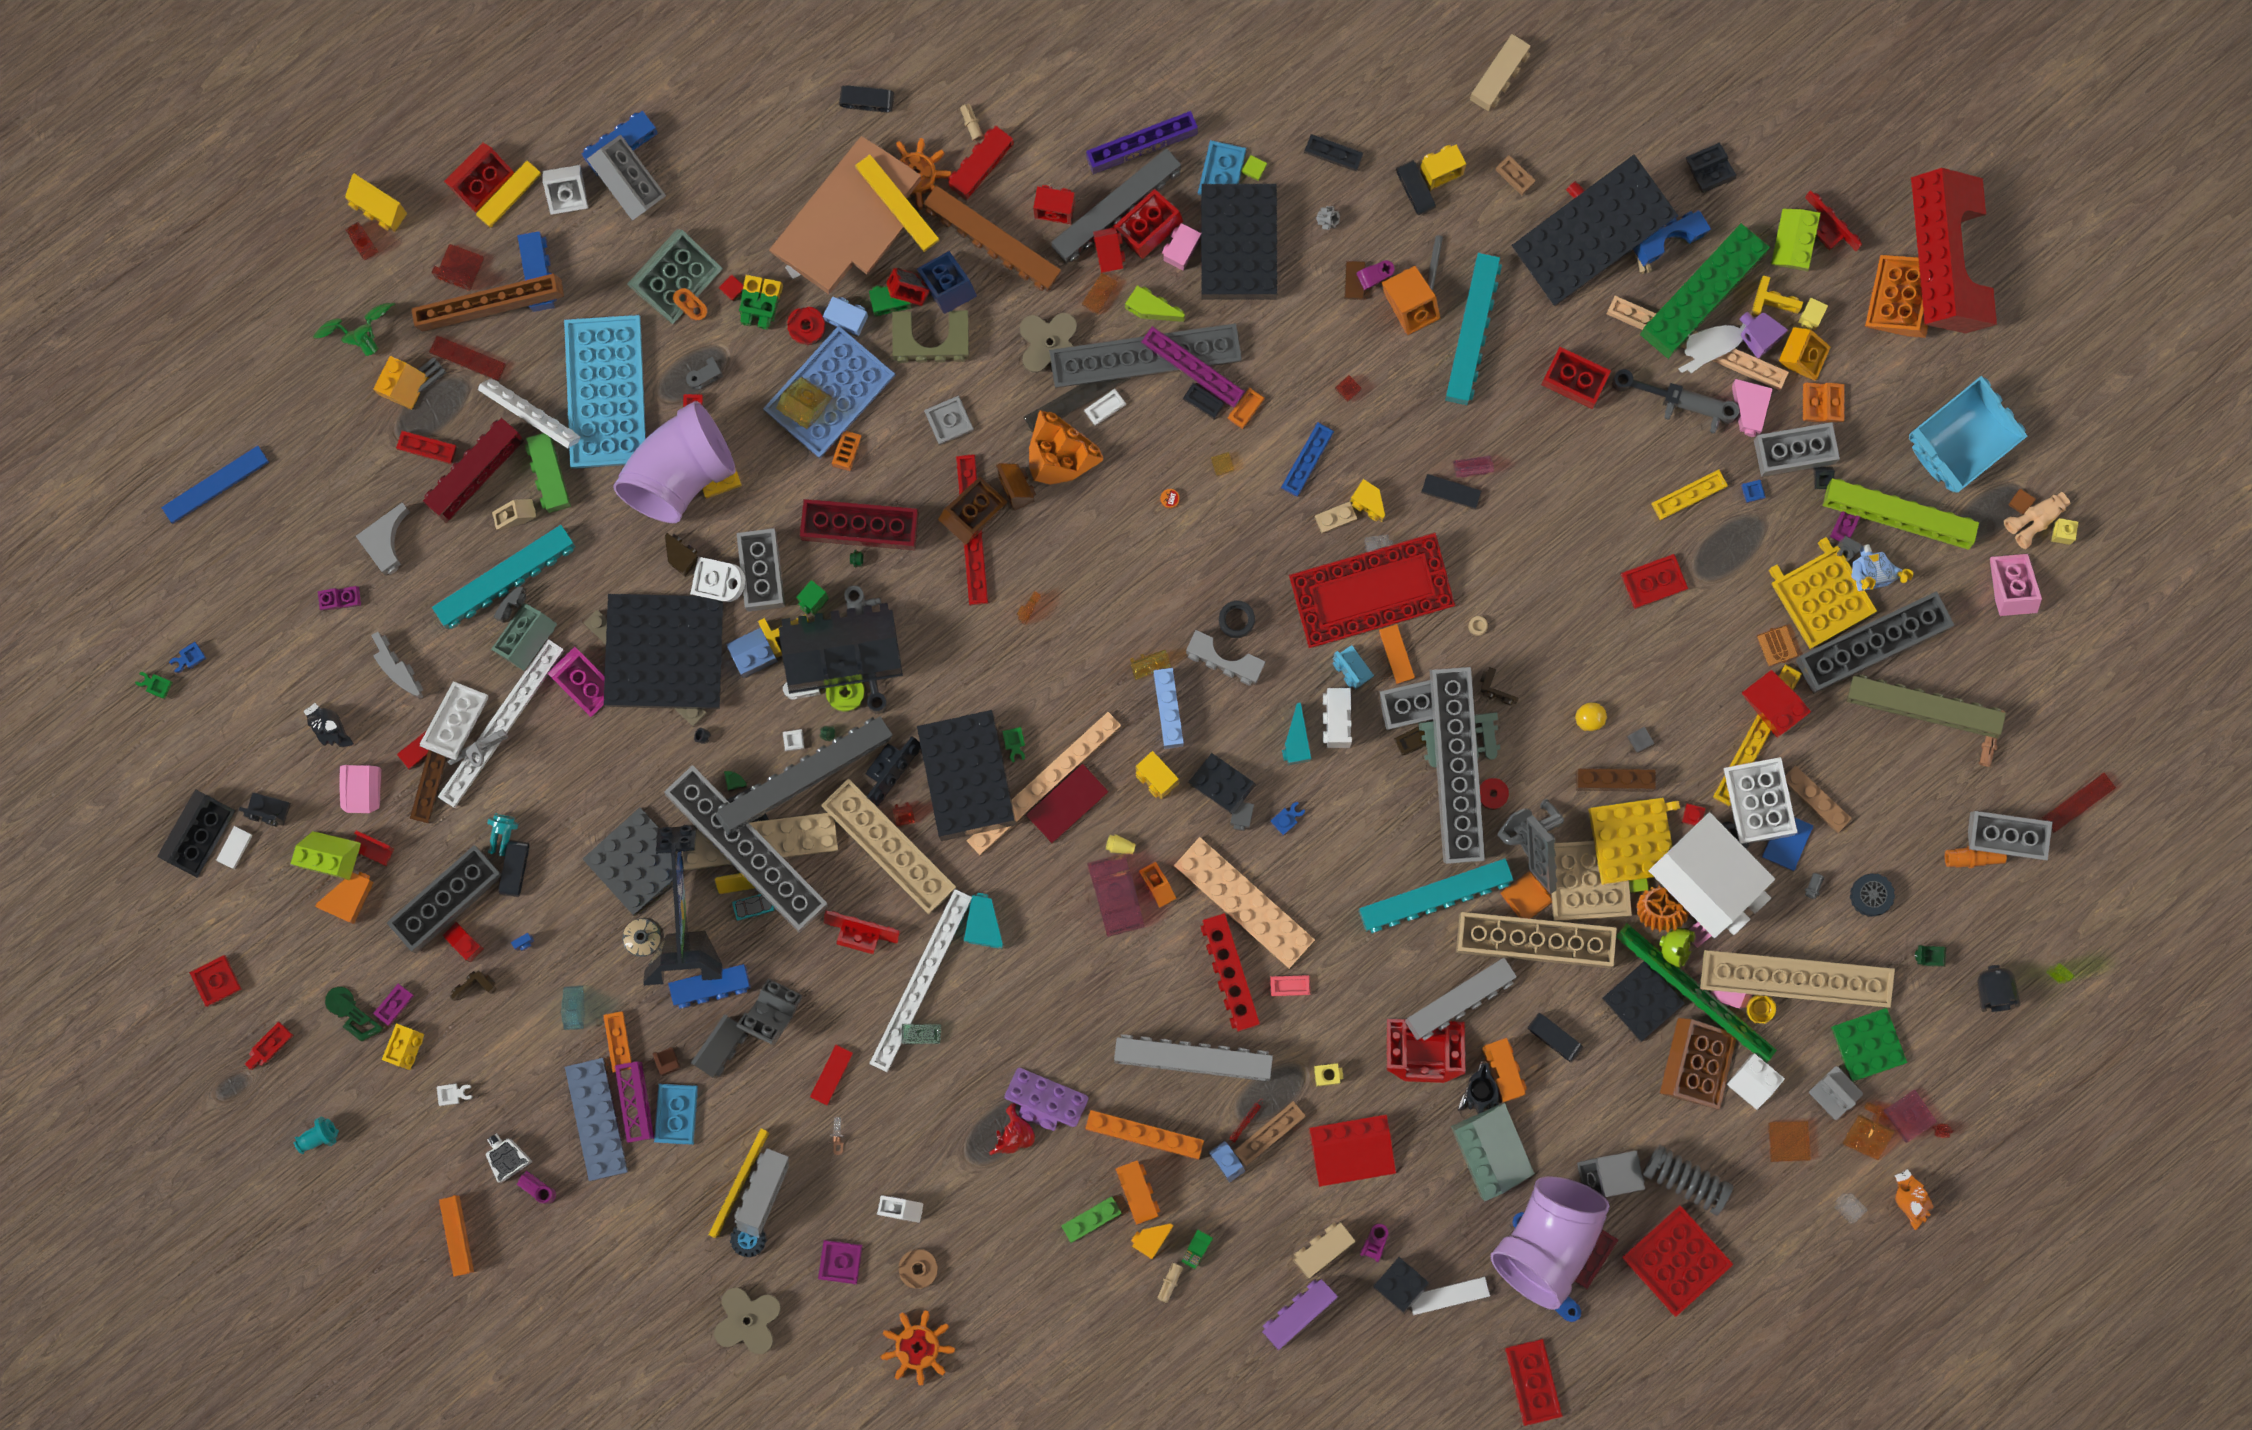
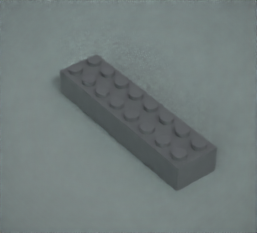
[1796,591,1954,694]

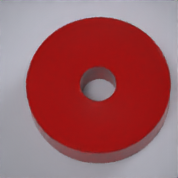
[1479,778,1509,810]

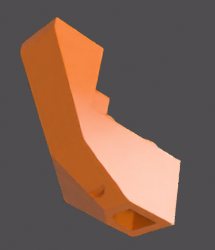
[1029,410,1104,485]

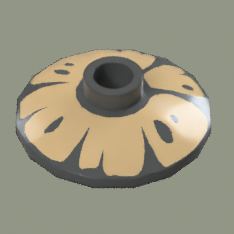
[622,918,661,957]

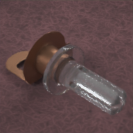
[830,1117,844,1155]

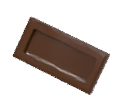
[1344,261,1365,300]

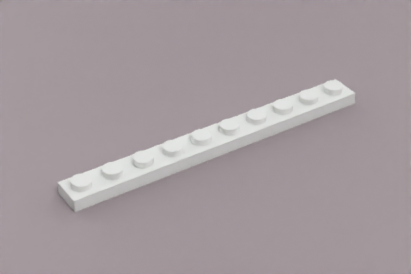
[438,639,565,808]
[869,889,972,1072]

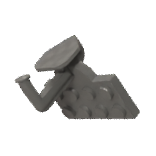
[1498,799,1564,894]

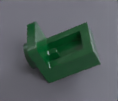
[1915,945,1946,967]

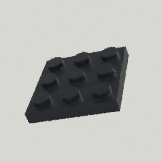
[1602,961,1685,1042]

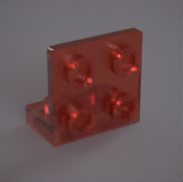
[431,244,484,291]

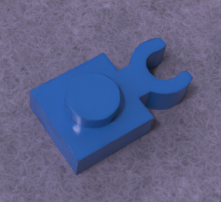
[169,642,207,673]
[1270,802,1305,836]

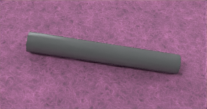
[1427,235,1443,291]

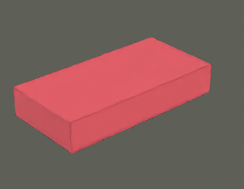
[1270,975,1310,997]

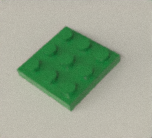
[1831,1008,1907,1082]

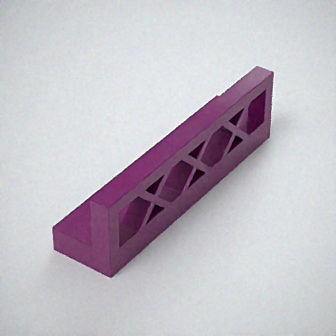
[615,1061,654,1143]

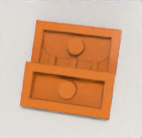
[1803,382,1844,422]

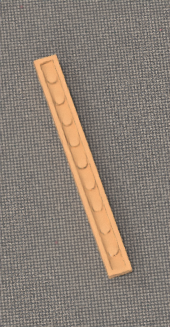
[1607,296,1788,391]
[967,712,1121,855]

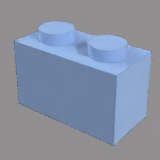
[823,297,868,336]

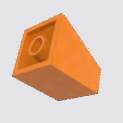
[1382,266,1441,336]

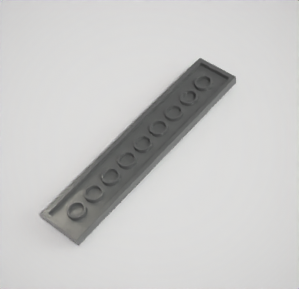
[1049,323,1242,388]

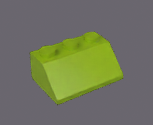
[1771,209,1820,271]
[290,831,361,880]

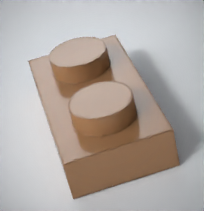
[1495,155,1536,195]

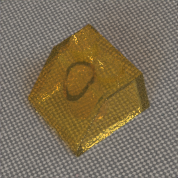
[776,377,832,429]

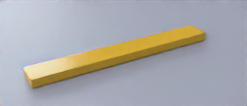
[1713,664,1802,807]

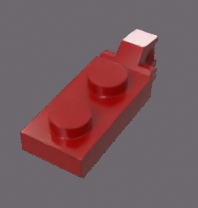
[245,1022,294,1070]

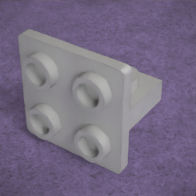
[1809,1066,1863,1120]

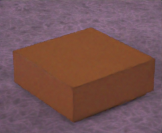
[2008,489,2036,515]

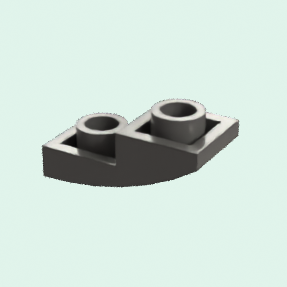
[494,586,526,623]

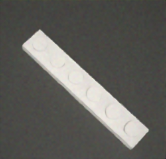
[478,378,581,448]

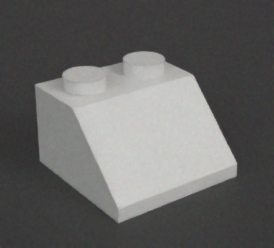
[543,165,588,214]
[1726,1053,1785,1110]

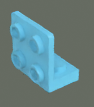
[1332,645,1374,690]

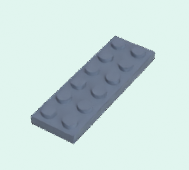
[565,1058,628,1181]

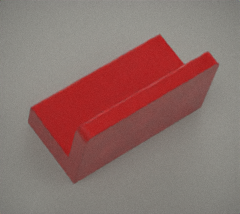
[354,830,394,866]

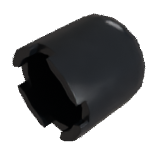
[1978,965,2021,1012]

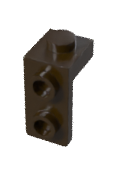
[1480,667,1519,705]
[450,970,497,1001]

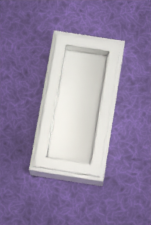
[1084,389,1126,426]
[216,826,253,870]

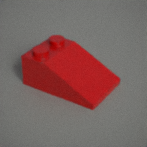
[1741,669,1811,738]

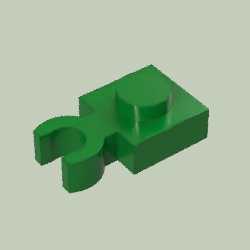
[135,672,173,700]
[1002,727,1025,762]

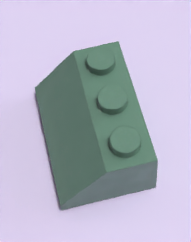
[491,603,557,671]

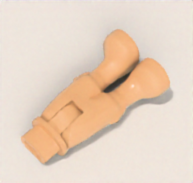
[2004,492,2071,549]

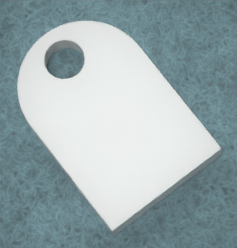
[690,557,745,602]

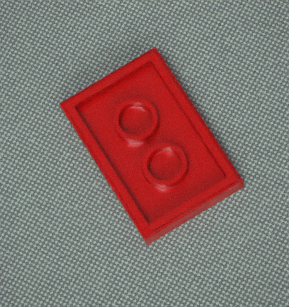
[1620,554,1688,609]

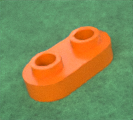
[673,288,707,320]

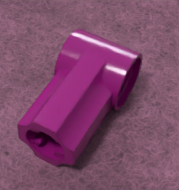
[517,1171,556,1204]

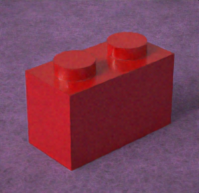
[1093,227,1126,273]

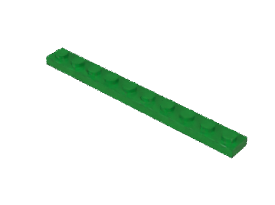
[1616,923,1777,1063]

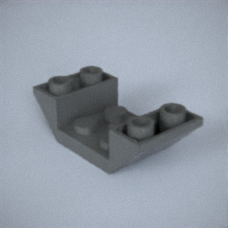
[736,979,803,1046]

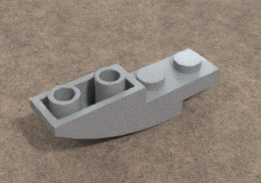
[371,632,423,699]

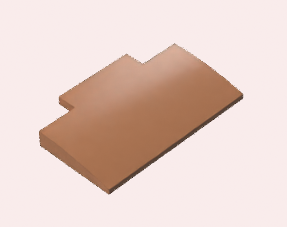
[769,136,921,295]

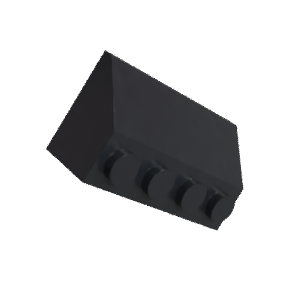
[157,789,236,878]

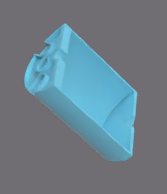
[1909,376,2027,493]

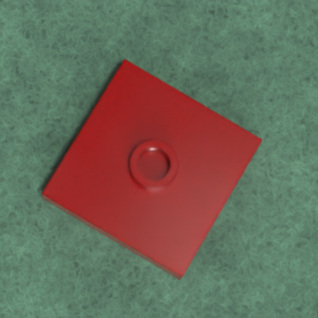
[189,955,242,1007]

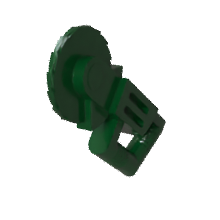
[325,986,384,1042]

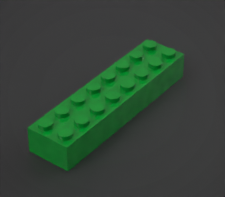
[1640,223,1770,359]

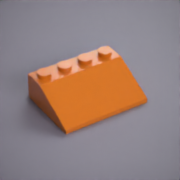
[1865,255,1928,338]

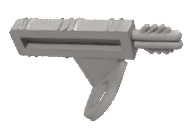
[448,729,508,767]

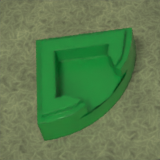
[724,771,747,791]

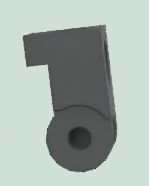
[686,357,724,390]

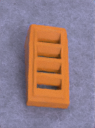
[831,431,862,472]

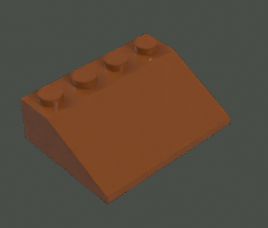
[1660,1018,1736,1110]

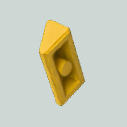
[715,873,755,894]

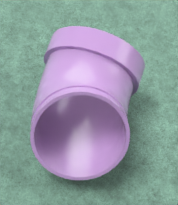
[613,401,736,523]
[1491,1177,1609,1310]

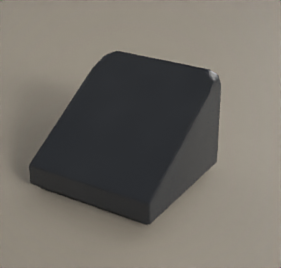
[1813,466,1835,490]

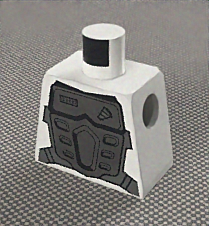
[486,1134,532,1183]

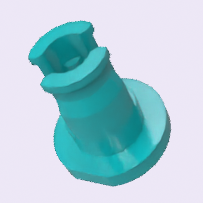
[487,813,519,856]
[293,1116,339,1155]

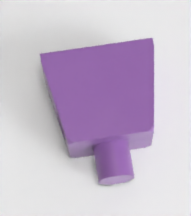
[1740,312,1788,359]

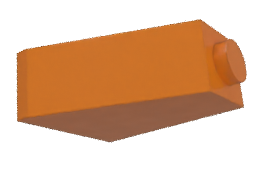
[315,872,374,924]

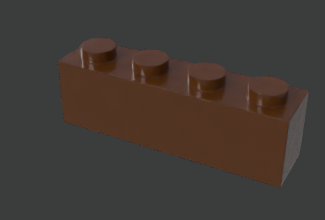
[1576,769,1656,792]

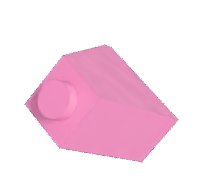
[1732,379,1772,437]

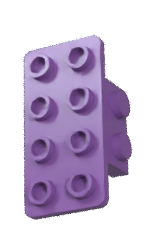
[1005,1068,1088,1131]

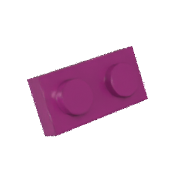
[1830,511,1861,541]
[373,983,414,1026]

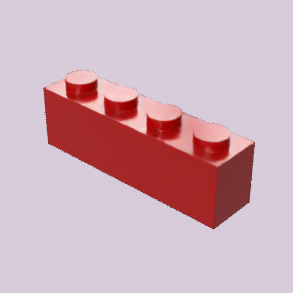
[948,125,1014,201]

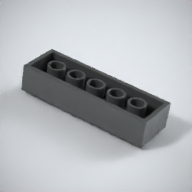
[387,845,502,953]

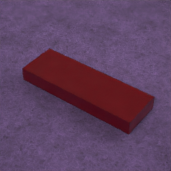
[1574,1229,1618,1290]

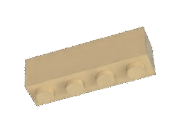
[1470,34,1531,112]

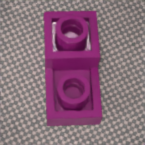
[318,586,361,611]

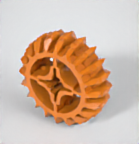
[1637,885,1690,933]

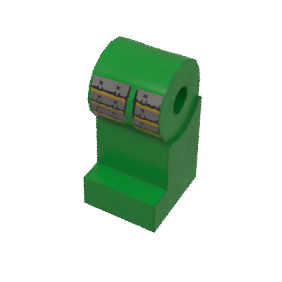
[1181,1230,1213,1269]

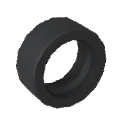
[1219,600,1255,638]

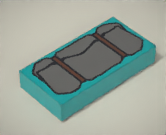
[732,894,775,921]

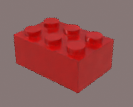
[1541,347,1611,410]

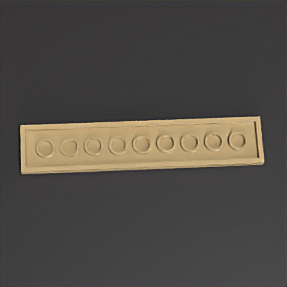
[1700,950,1895,1008]

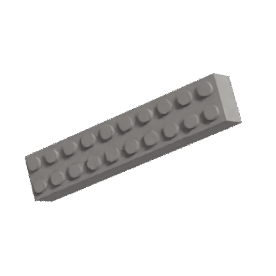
[1430,667,1485,864]
[664,765,827,933]

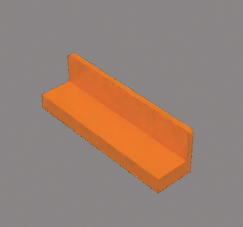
[439,1195,474,1277]

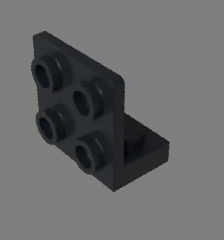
[239,792,291,827]

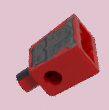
[886,268,930,306]

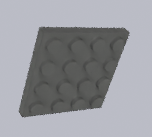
[583,807,685,916]

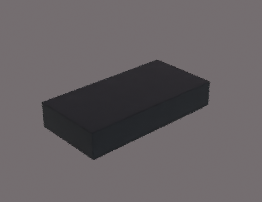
[1183,383,1225,420]

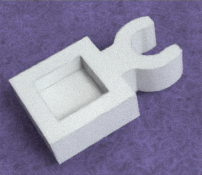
[437,1084,473,1106]

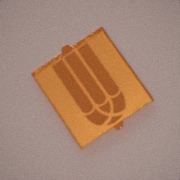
[1757,625,1799,666]

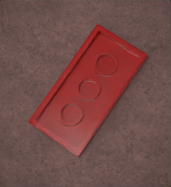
[1504,1339,1563,1426]

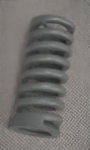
[1643,1144,1734,1216]

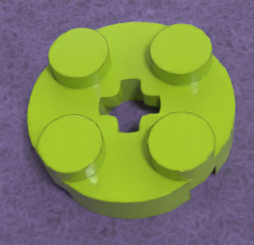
[826,683,865,712]

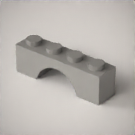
[1186,630,1265,686]

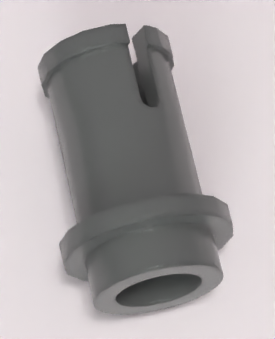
[1805,873,1824,899]

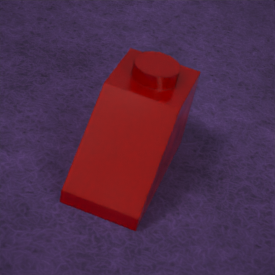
[443,922,484,962]

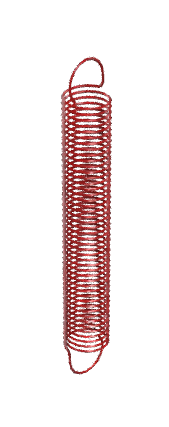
[1227,1099,1263,1146]

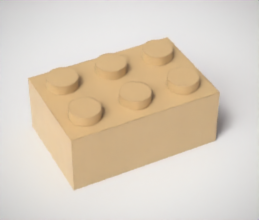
[1293,1222,1355,1279]

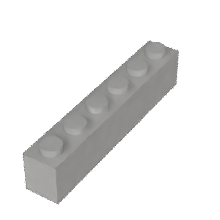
[1405,958,1517,1040]

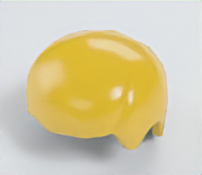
[1575,702,1607,731]
[1746,995,1776,1024]

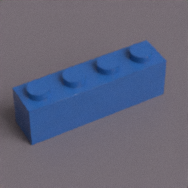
[581,110,658,176]
[517,231,557,312]
[668,964,751,1009]

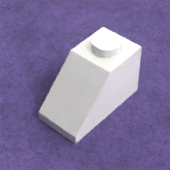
[877,1195,924,1223]

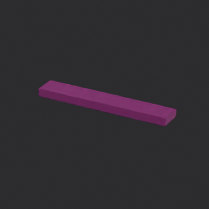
[1141,326,1245,408]

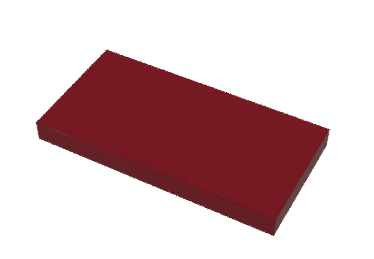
[1026,764,1109,844]

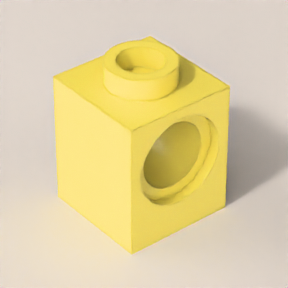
[1798,298,1828,330]
[2051,518,2078,545]
[1314,1064,1343,1087]

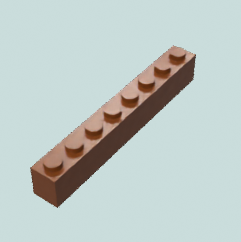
[923,185,1061,292]
[411,273,564,332]

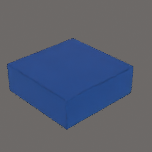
[1741,480,1766,503]

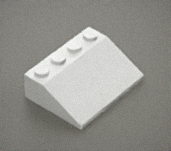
[1724,757,1797,844]

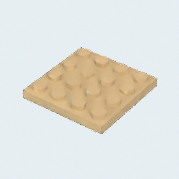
[1551,841,1632,921]

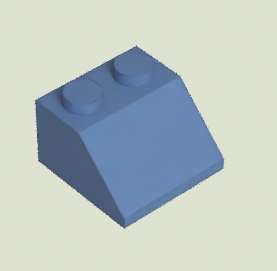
[726,628,778,678]

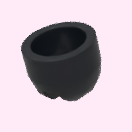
[694,727,711,744]

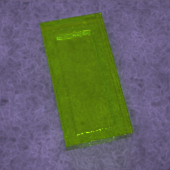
[2046,963,2075,984]

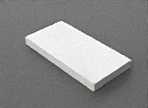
[420,681,489,760]

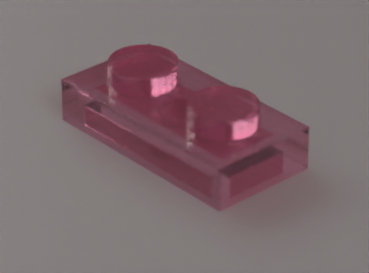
[1453,456,1494,478]

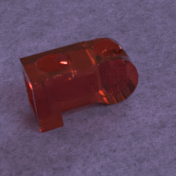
[345,221,379,261]

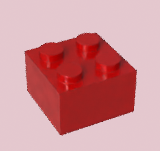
[1033,185,1075,225]

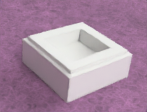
[783,729,805,752]

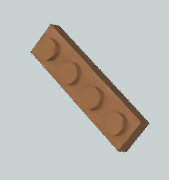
[1785,765,1852,833]
[1233,1101,1306,1166]

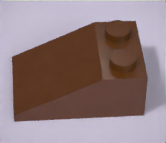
[996,463,1036,511]
[938,477,1007,545]

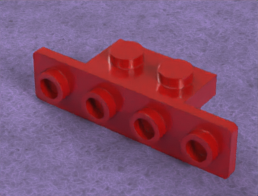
[1805,190,1862,252]
[823,911,900,955]

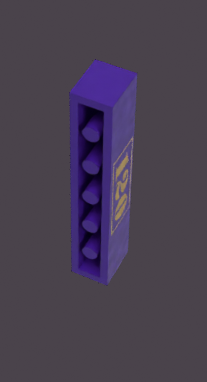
[1086,111,1198,174]

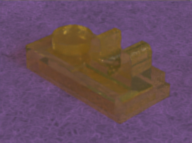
[1130,649,1171,680]

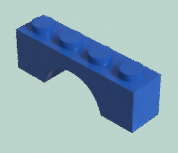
[1633,210,1711,267]

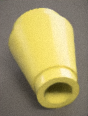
[1106,834,1135,855]

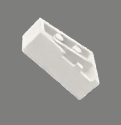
[1323,688,1352,748]

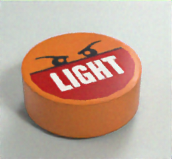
[1160,489,1180,509]

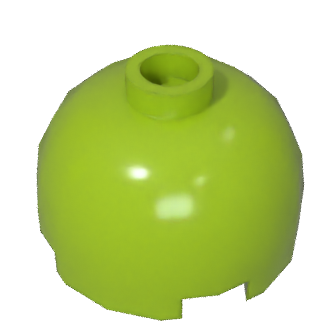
[1660,928,1695,967]

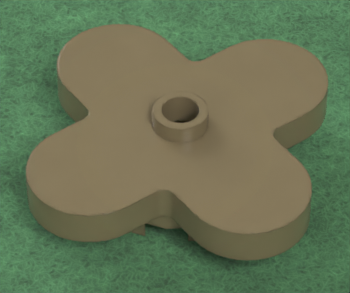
[1020,313,1077,373]
[714,1288,781,1354]

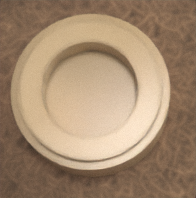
[1468,616,1488,636]

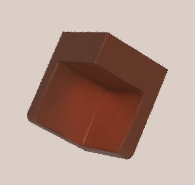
[652,1047,681,1076]

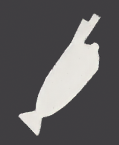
[1678,324,1746,373]

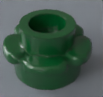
[850,549,863,568]

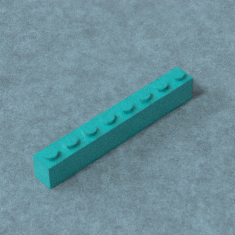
[1445,253,1502,405]
[432,525,576,629]
[1358,858,1513,934]

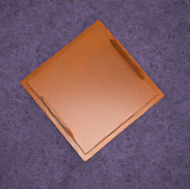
[1500,871,1552,919]

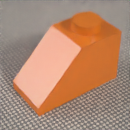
[1139,862,1176,908]

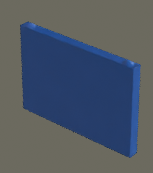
[1762,817,1814,871]

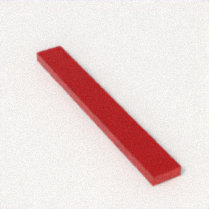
[956,454,988,606]

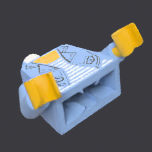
[1851,544,1913,592]

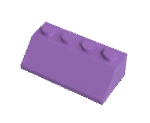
[1262,1279,1338,1350]

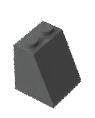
[1577,1151,1645,1197]

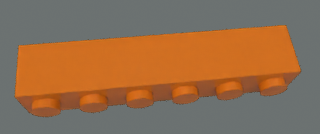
[1085,1110,1204,1160]

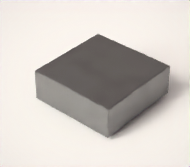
[1627,727,1654,753]

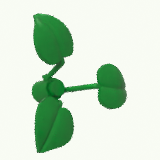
[313,303,396,356]

